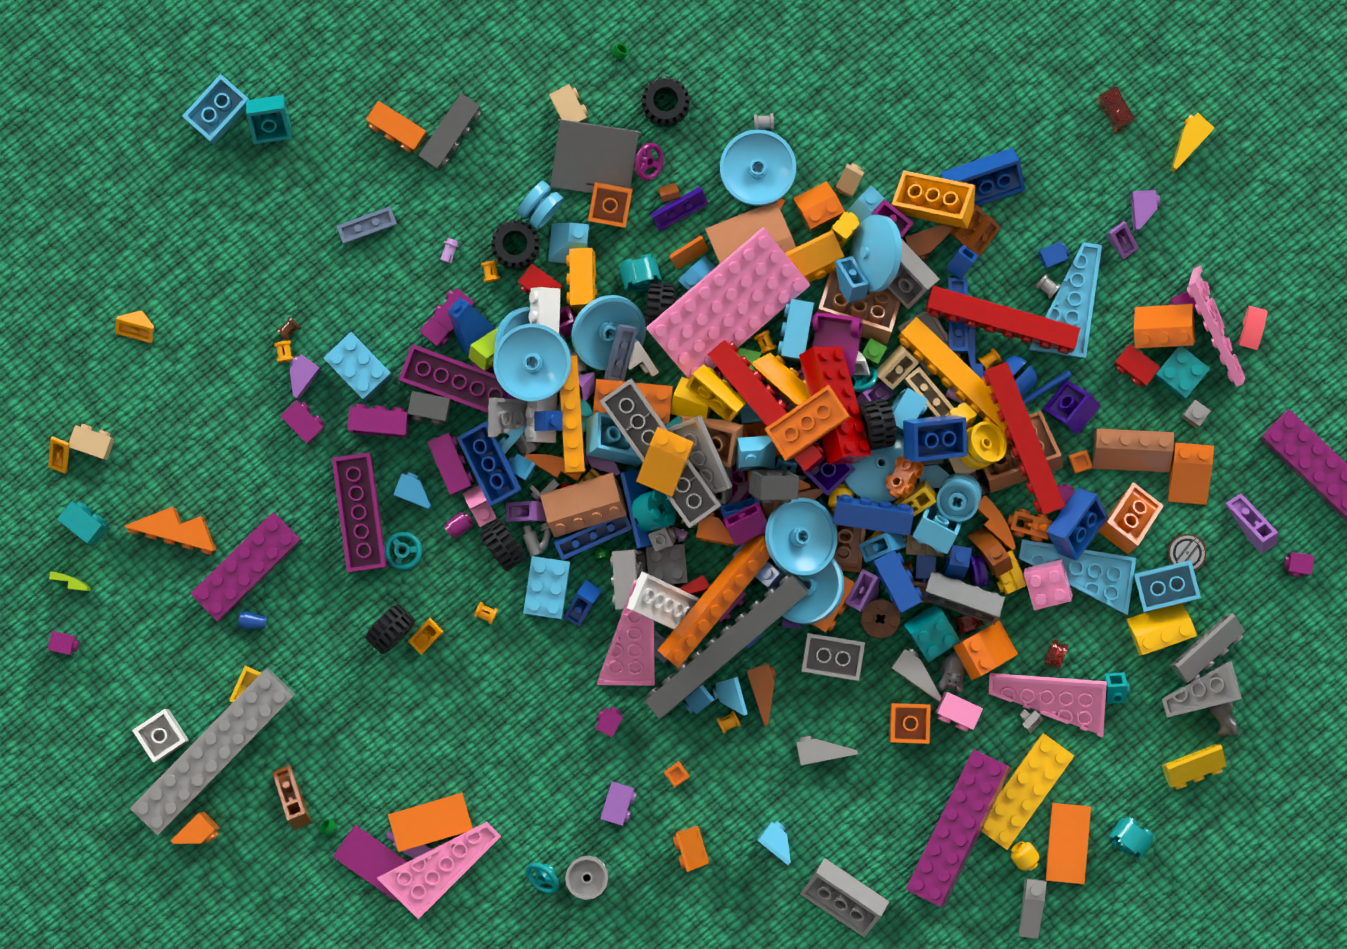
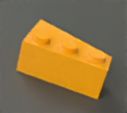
[566,248,597,314]

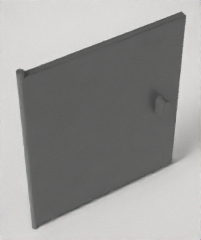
[550,119,641,193]

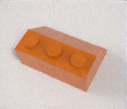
[1134,304,1196,348]

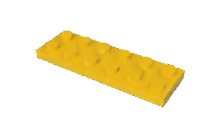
[981,733,1074,850]

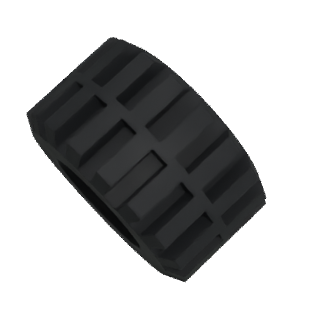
[642,76,690,128]
[491,220,540,270]
[645,283,676,331]
[859,399,897,451]
[480,519,526,572]
[365,604,416,654]

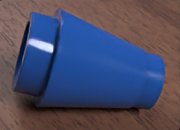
[238,611,267,630]

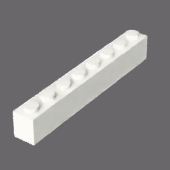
[525,287,560,443]

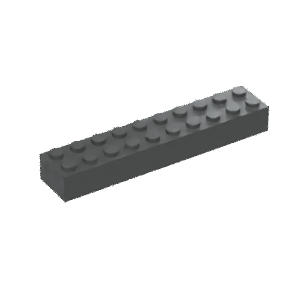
[645,574,811,719]

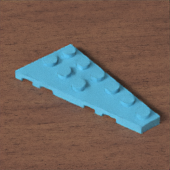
[1029,242,1102,359]
[1018,539,1136,615]

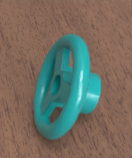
[850,365,878,393]
[385,532,422,570]
[526,863,559,894]

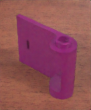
[810,312,863,376]

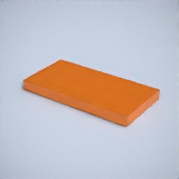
[765,385,851,462]
[388,793,473,852]
[1045,803,1091,884]

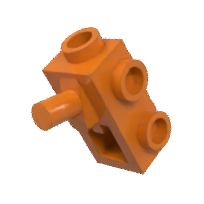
[885,454,924,499]
[1007,509,1053,543]

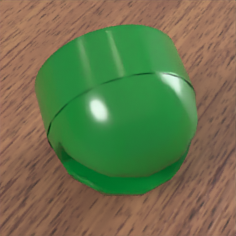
[612,43,629,60]
[594,546,610,561]
[320,819,337,836]

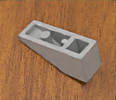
[891,648,942,702]
[796,736,858,765]
[1019,878,1047,939]

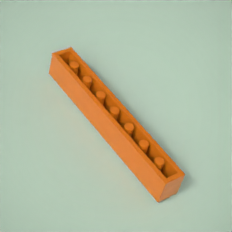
[658,535,770,668]

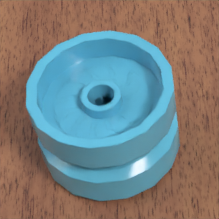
[517,181,564,230]
[937,473,982,522]

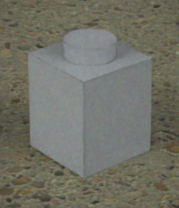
[1181,400,1211,428]

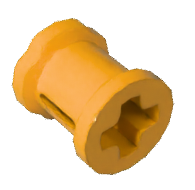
[481,260,501,283]
[754,330,777,355]
[274,341,294,363]
[977,348,1002,371]
[474,602,498,625]
[716,710,741,734]

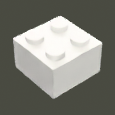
[132,709,189,763]

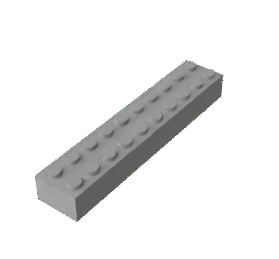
[130,668,296,835]

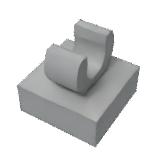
[515,434,540,457]
[1020,709,1044,734]

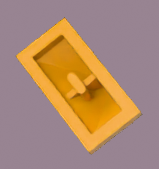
[115,310,154,343]
[48,437,69,474]

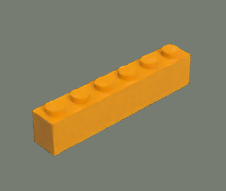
[560,355,585,474]

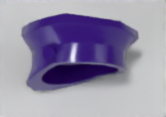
[968,555,990,588]

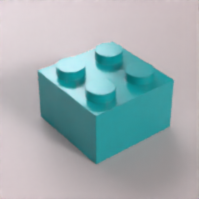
[246,95,292,144]
[1153,346,1210,401]
[57,501,109,545]
[904,604,960,662]

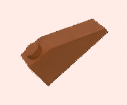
[904,224,955,261]
[967,527,1013,578]
[746,664,777,726]
[272,765,312,830]

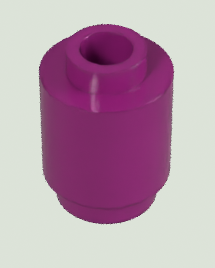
[444,512,473,539]

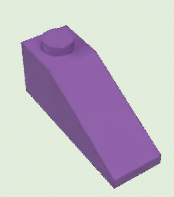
[1226,493,1278,554]

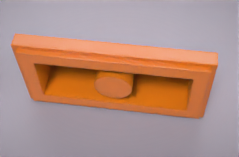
[669,236,708,270]

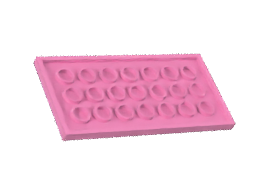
[646,227,810,379]

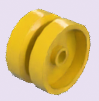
[960,421,1007,470]

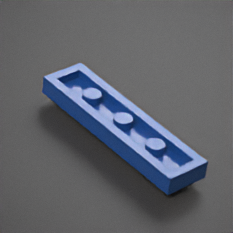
[948,278,968,353]

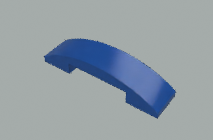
[965,327,983,380]

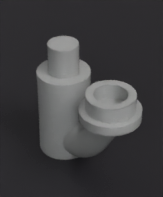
[523,523,551,557]

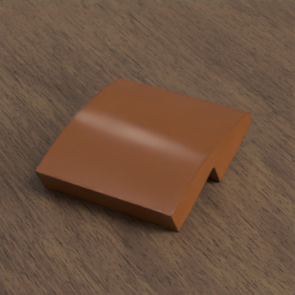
[950,204,1001,258]

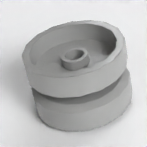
[565,855,609,900]

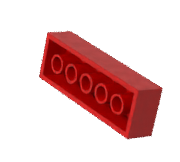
[799,346,872,465]

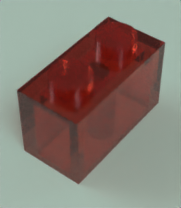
[1097,86,1135,132]

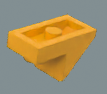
[408,618,443,655]

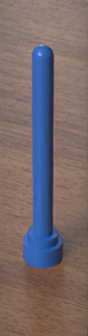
[1022,371,1072,405]

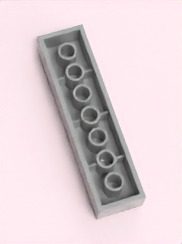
[600,379,722,529]

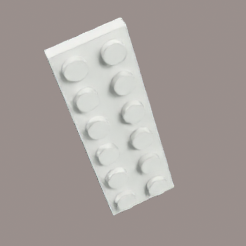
[627,572,700,629]

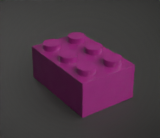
[347,404,411,439]

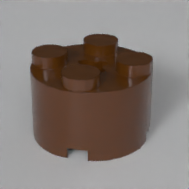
[860,600,900,639]

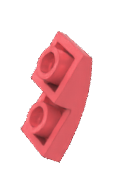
[1238,306,1267,350]

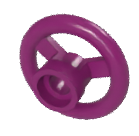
[635,143,664,181]

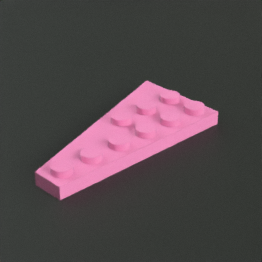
[1187,266,1245,387]
[597,580,655,686]
[989,673,1107,737]
[377,822,501,919]

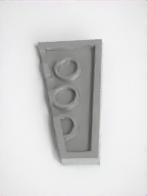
[488,398,527,437]
[668,415,732,494]
[1162,661,1242,717]

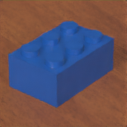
[903,415,967,462]
[1046,488,1108,561]
[872,550,923,615]

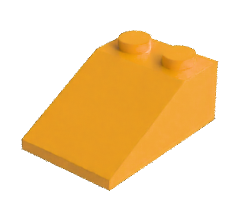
[636,427,695,497]

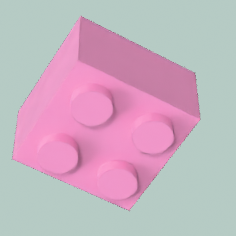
[1024,559,1072,610]
[935,692,983,732]

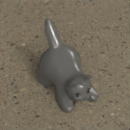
[939,637,968,693]
[1207,701,1239,737]

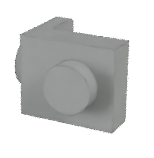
[530,479,560,501]
[648,525,677,551]

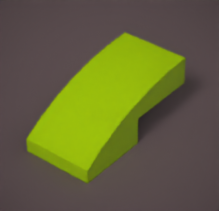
[49,572,91,591]

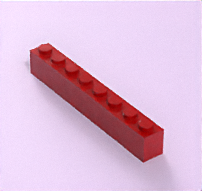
[924,286,1080,354]
[707,339,826,473]
[982,362,1065,515]

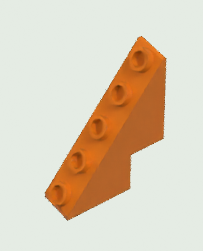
[125,507,217,555]

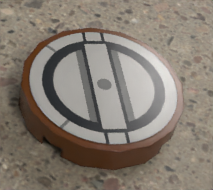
[1167,534,1206,570]

